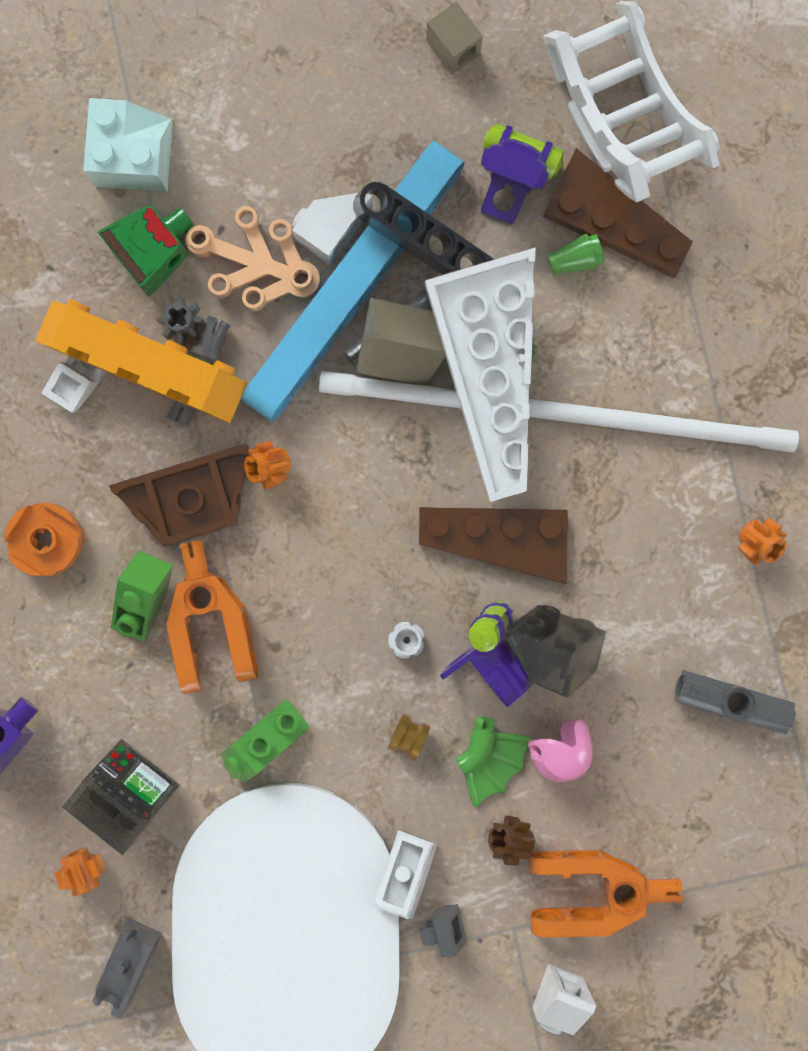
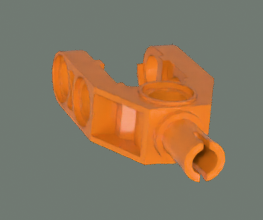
[166,540,258,695]
[529,850,683,938]

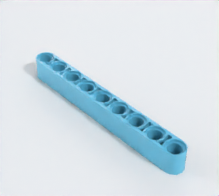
[241,141,465,422]

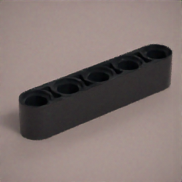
[353,182,495,275]

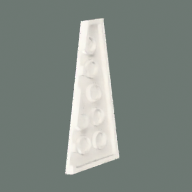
[424,247,536,502]

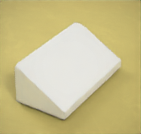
[373,830,437,919]

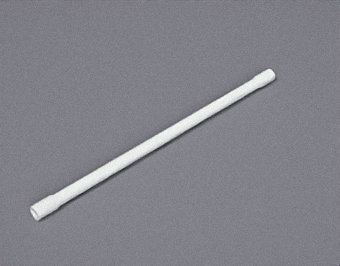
[319,371,799,453]

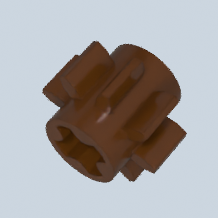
[488,816,535,866]

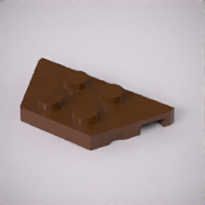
[109,443,249,547]

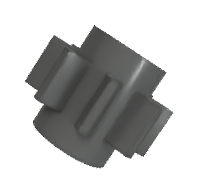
[156,297,206,346]

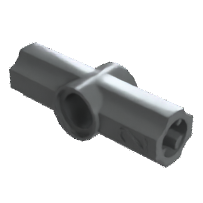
[674,670,796,734]

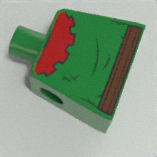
[97,205,194,297]

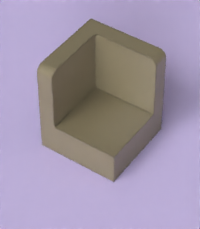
[426,3,483,74]

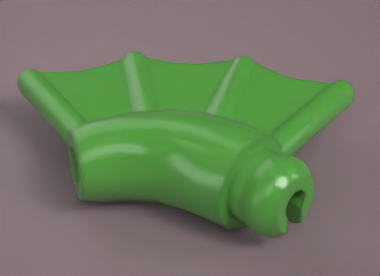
[455,716,533,807]

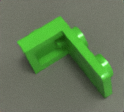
[220,700,309,783]

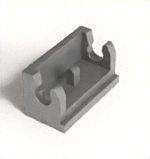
[92,918,162,1019]

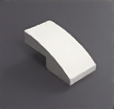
[41,357,106,413]

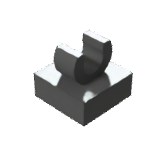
[420,904,466,958]

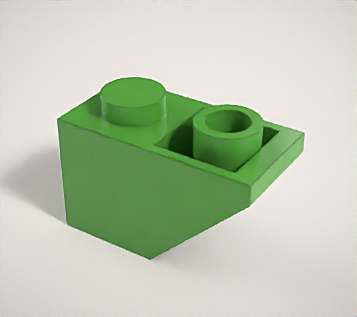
[111,550,173,642]

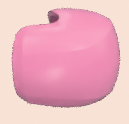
[528,719,593,783]

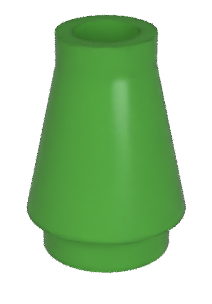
[548,233,605,276]

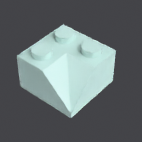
[83,98,173,192]

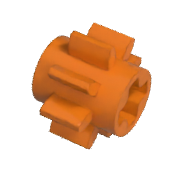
[244,440,291,490]
[738,517,787,566]
[54,847,106,896]

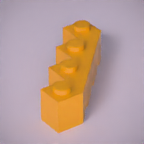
[35,299,247,423]

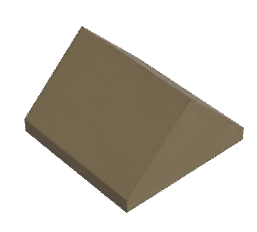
[356,298,446,386]

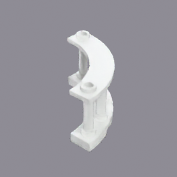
[543,1,720,202]

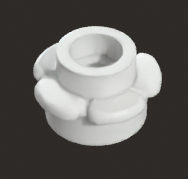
[388,622,424,659]

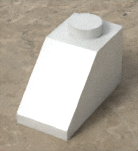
[292,193,373,266]
[533,964,596,1036]

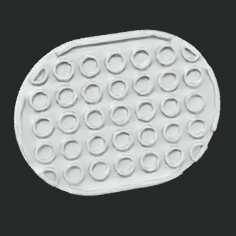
[172,783,399,1051]

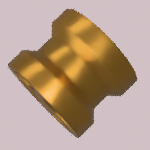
[388,714,430,761]

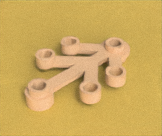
[185,206,320,312]

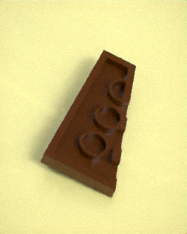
[543,148,693,278]
[419,507,568,584]

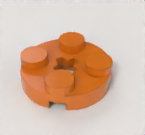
[5,503,84,576]

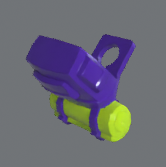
[481,123,564,224]
[439,601,534,707]

